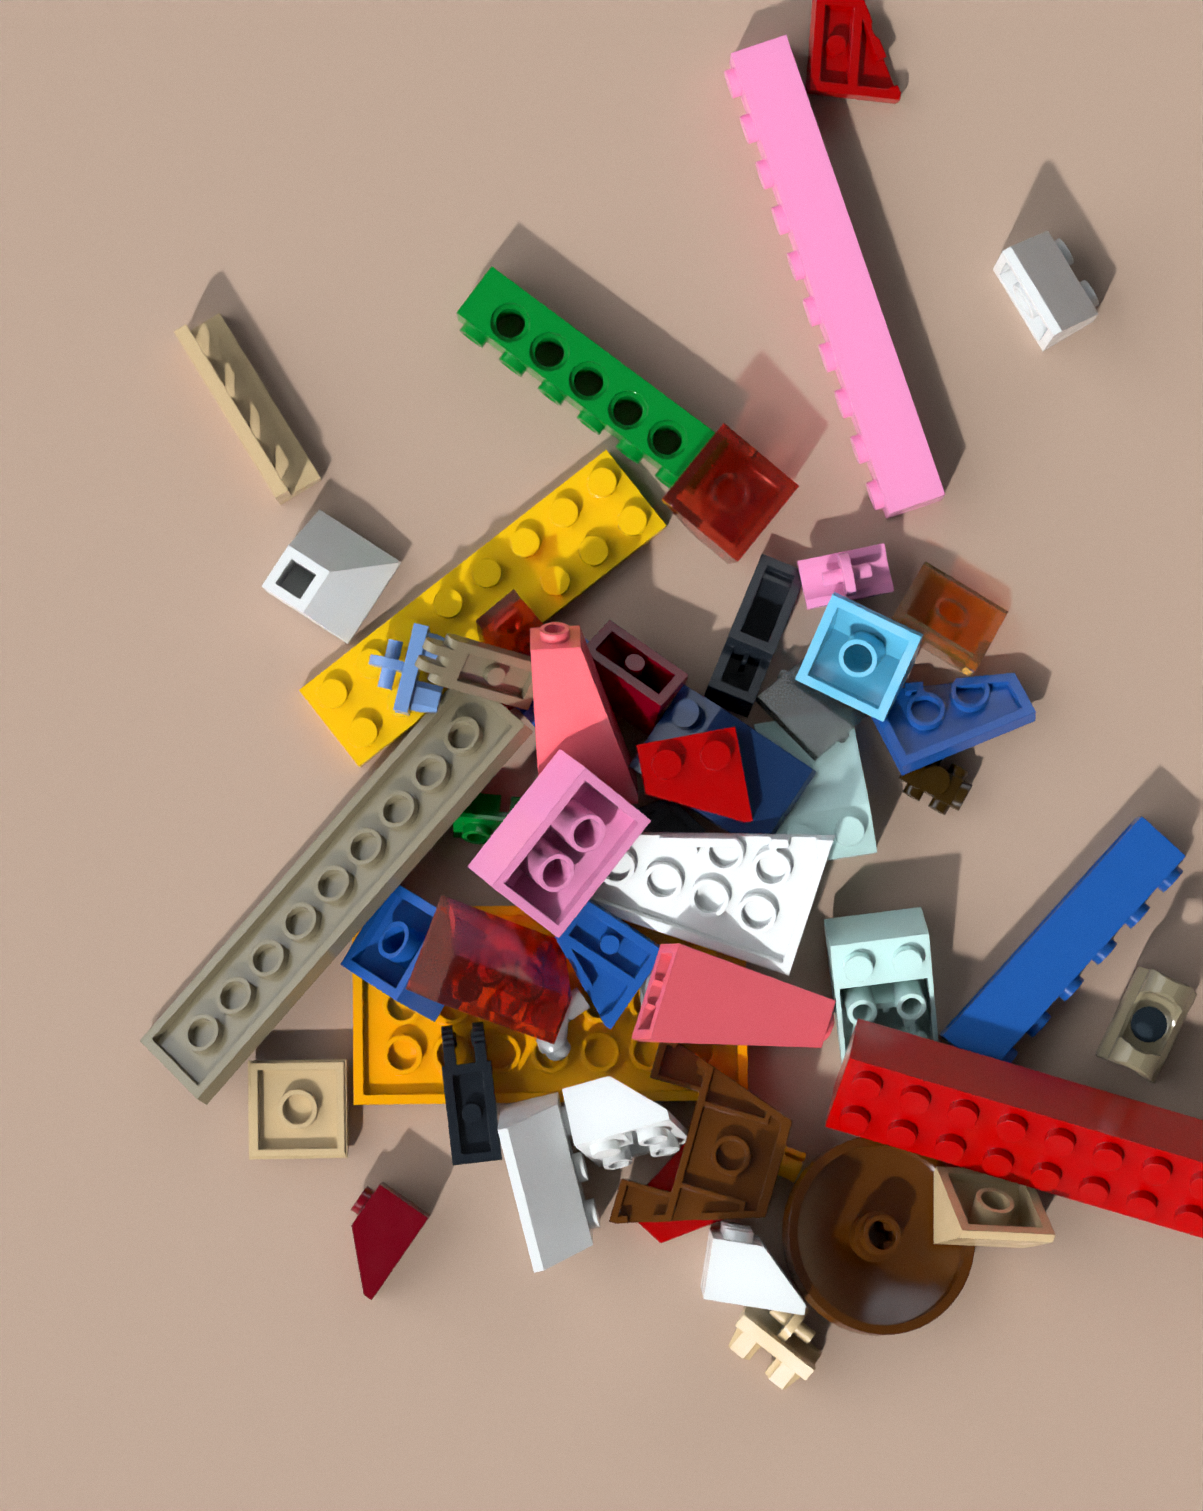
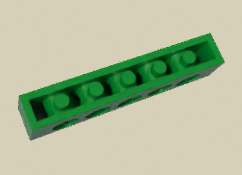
[456,266,727,494]

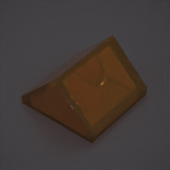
[890,561,1008,676]

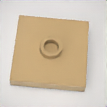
[248,1059,349,1160]

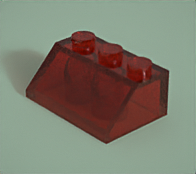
[406,895,572,1044]

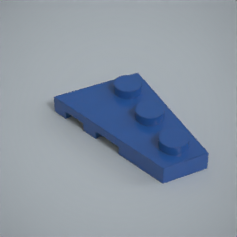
[871,673,1036,775]

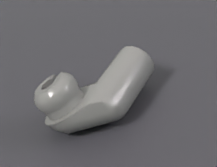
[536,987,590,1061]

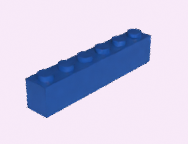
[939,816,1186,1063]

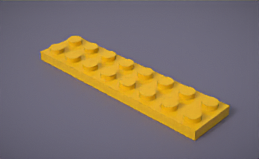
[299,450,666,768]

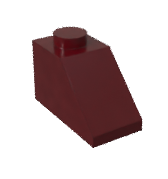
[587,619,689,736]
[351,1182,431,1300]

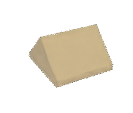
[934,1166,1056,1248]

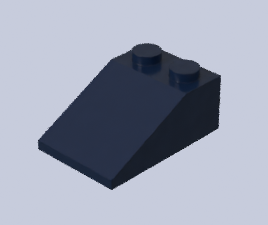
[629,684,816,834]

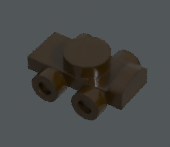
[898,759,973,815]

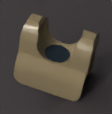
[1096,967,1197,1084]

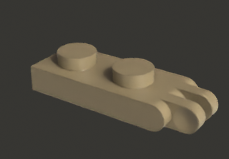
[414,633,533,710]

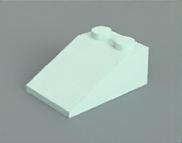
[754,709,877,861]

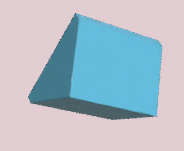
[795,592,924,722]

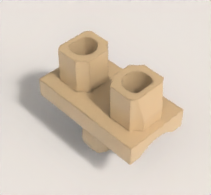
[728,1306,822,1390]

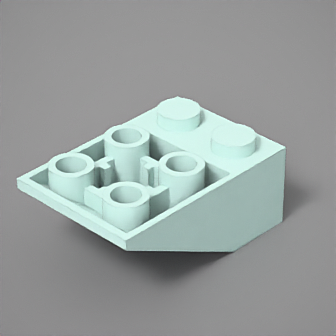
[824,907,939,1065]

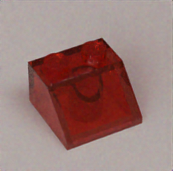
[661,423,799,564]

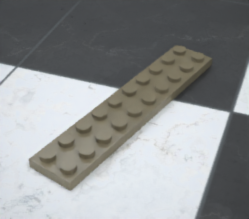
[140,688,533,1105]

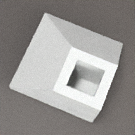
[262,509,401,645]
[562,1076,689,1170]

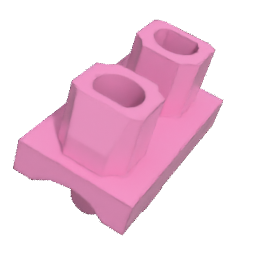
[797,543,894,610]

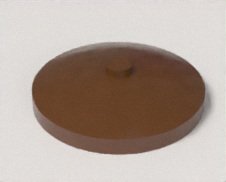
[782,1137,975,1336]

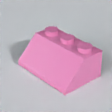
[467,749,651,938]

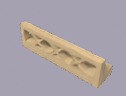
[174,313,322,505]

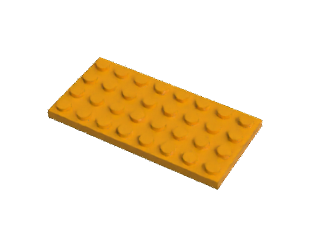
[352,905,748,1105]

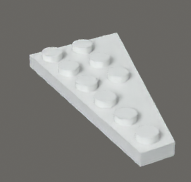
[590,832,835,976]

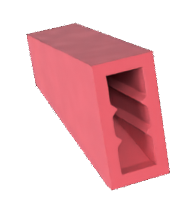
[530,622,638,804]
[631,943,836,1048]

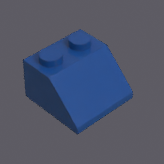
[340,885,486,1022]

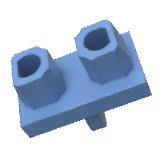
[368,623,445,716]

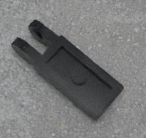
[441,1022,503,1166]

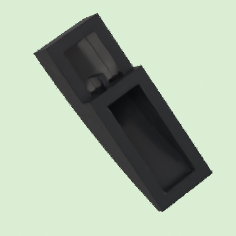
[704,554,802,718]

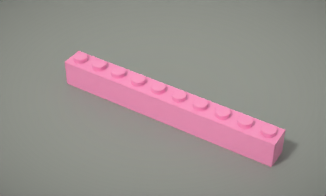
[724,35,945,519]

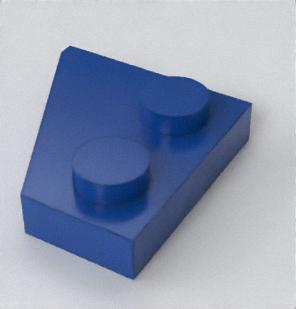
[555,899,660,1029]

